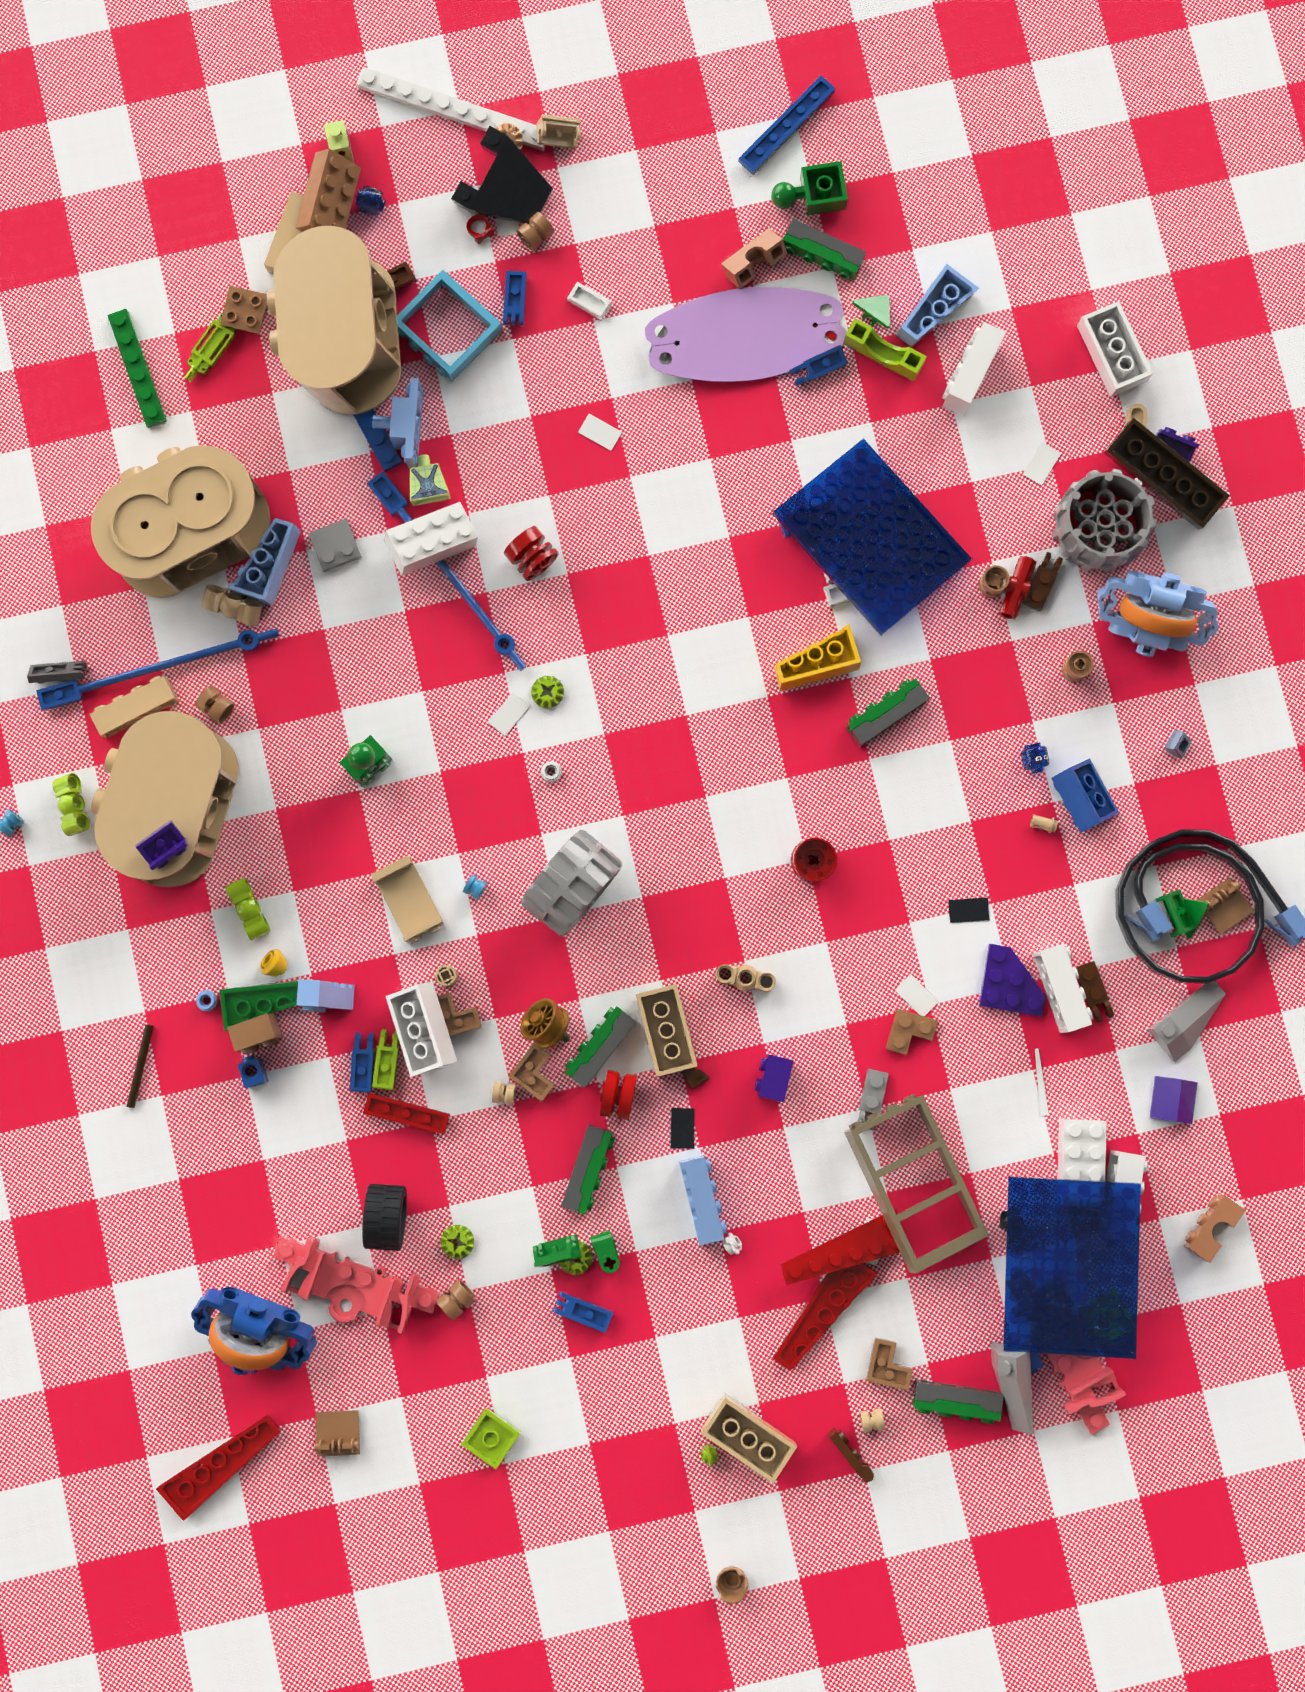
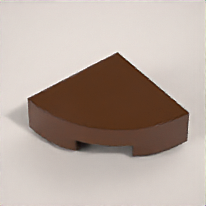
[681,1068,710,1089]

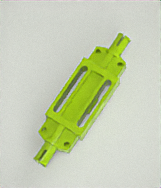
[184,313,238,382]

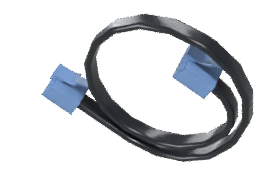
[1115,829,1305,984]

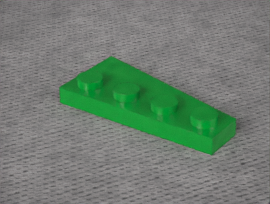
[219,981,298,1031]

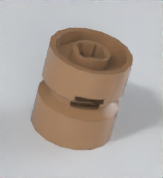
[516,212,555,251]
[978,565,1010,598]
[1061,651,1094,683]
[195,685,235,724]
[436,1279,477,1321]

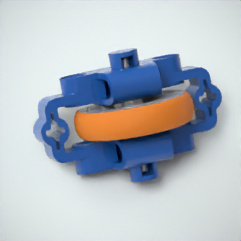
[191,1286,317,1375]

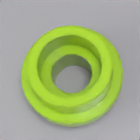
[701,1444,718,1467]

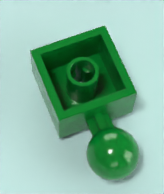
[771,161,848,216]
[339,735,393,787]

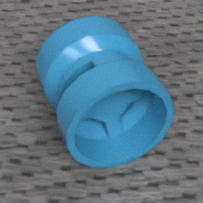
[0,809,24,838]

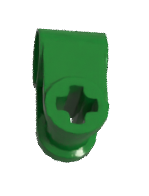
[590,1230,620,1273]

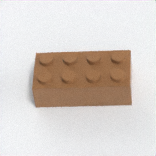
[296,149,361,232]

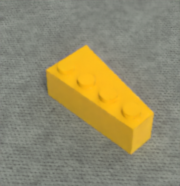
[775,624,861,691]

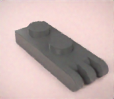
[27,661,87,684]

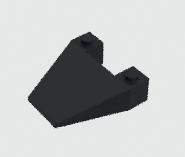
[451,126,553,224]

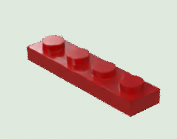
[363,1093,450,1134]

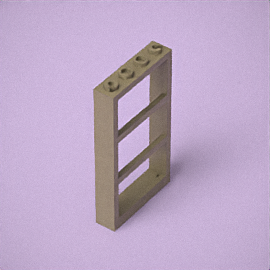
[844,1094,989,1273]

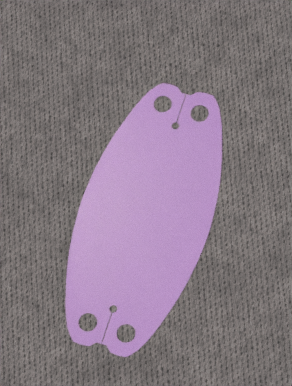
[645,287,846,382]

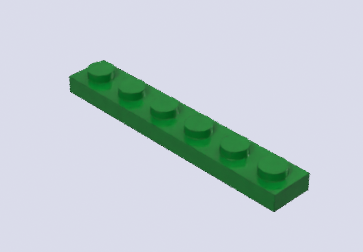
[107,309,167,428]

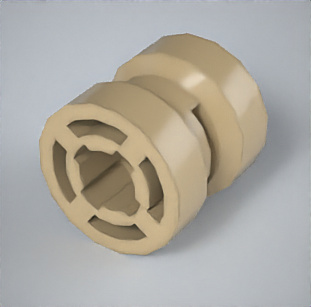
[435,965,458,987]
[492,1082,516,1105]
[860,1408,885,1434]

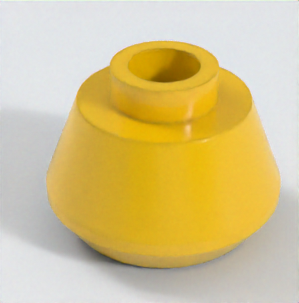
[260,949,288,977]

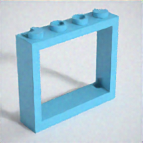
[397,270,503,381]

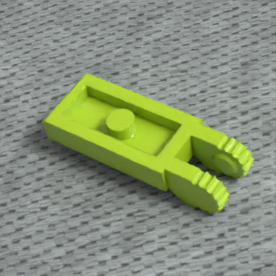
[372,1029,399,1090]

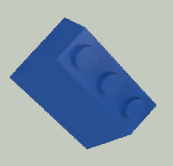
[1051,758,1119,833]

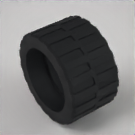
[362,1184,407,1251]

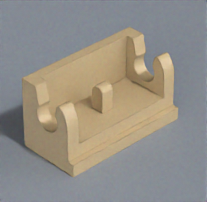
[536,114,581,149]

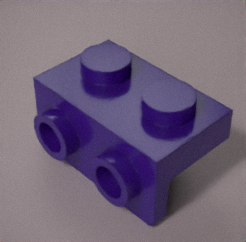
[1156,427,1199,463]
[135,820,188,870]

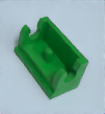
[1155,889,1196,938]
[533,1234,582,1267]

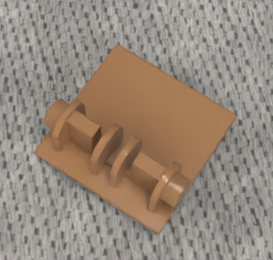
[220,285,269,334]
[1197,877,1254,935]
[314,1410,360,1457]

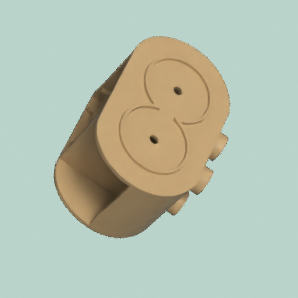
[267,226,401,415]
[91,445,270,598]
[91,711,239,887]

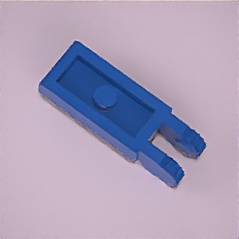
[789,345,848,386]
[350,1033,375,1093]

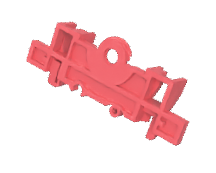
[273,1236,440,1334]
[1005,1271,1126,1435]

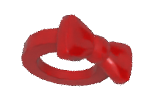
[466,215,494,244]

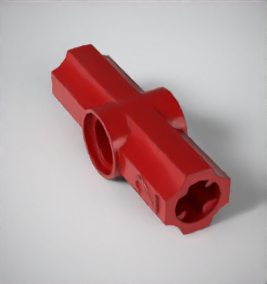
[999,556,1037,620]

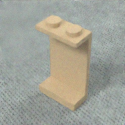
[371,855,444,944]

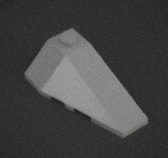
[1147,981,1226,1062]
[991,1342,1033,1434]

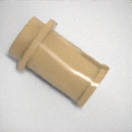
[1030,814,1058,834]

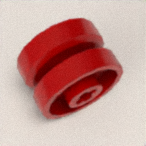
[600,1070,637,1121]

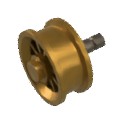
[520,998,570,1049]

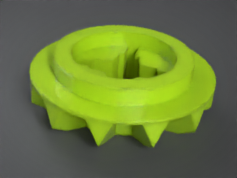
[531,675,564,708]
[441,1225,474,1259]
[559,1241,592,1275]

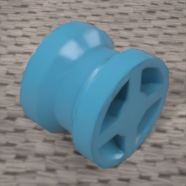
[463,875,487,900]

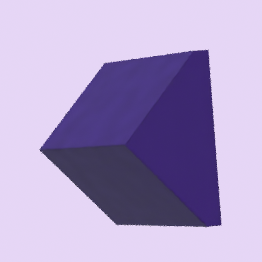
[1150,1076,1198,1124]

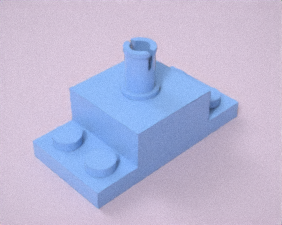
[372,378,423,470]

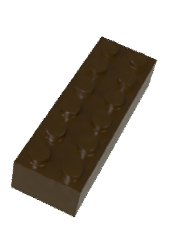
[1103,418,1230,529]

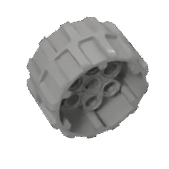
[1052,469,1157,574]
[521,830,622,937]

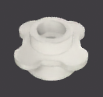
[723,1233,742,1255]

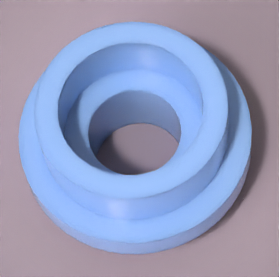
[196,990,218,1011]

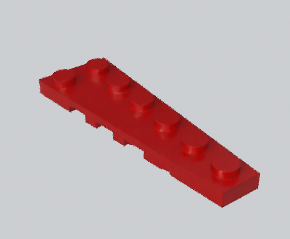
[780,1209,901,1285]
[772,1263,878,1371]
[156,1415,282,1521]

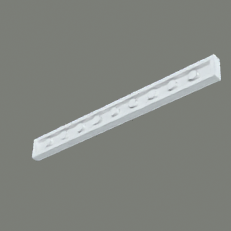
[356,67,546,151]

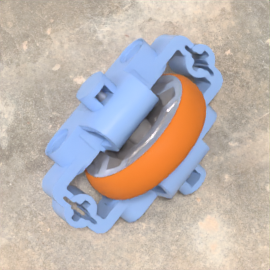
[1097,571,1218,657]

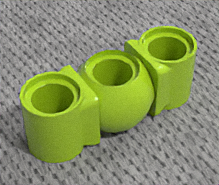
[52,773,90,836]
[225,877,271,941]

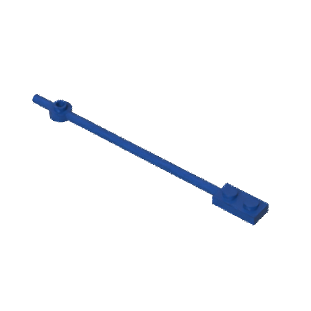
[367,471,526,671]
[36,628,280,711]

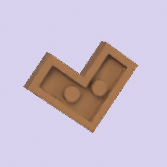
[437,992,482,1036]
[886,1009,938,1055]
[509,1043,554,1102]
[866,1337,913,1390]

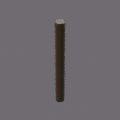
[126,1024,154,1108]

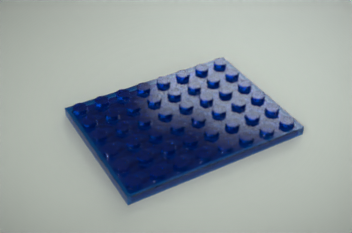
[772,438,972,636]
[1003,1176,1141,1359]

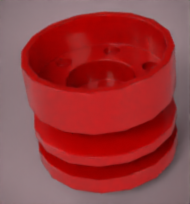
[504,526,559,581]
[791,837,838,882]

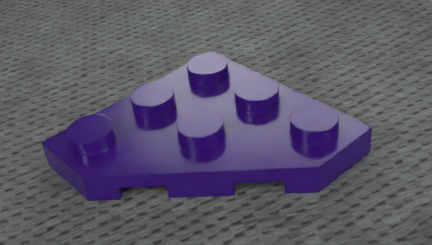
[979,944,1045,1017]

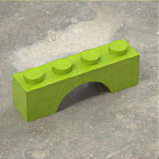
[843,318,927,382]

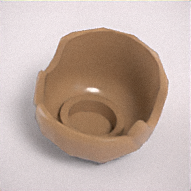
[716,1566,748,1604]

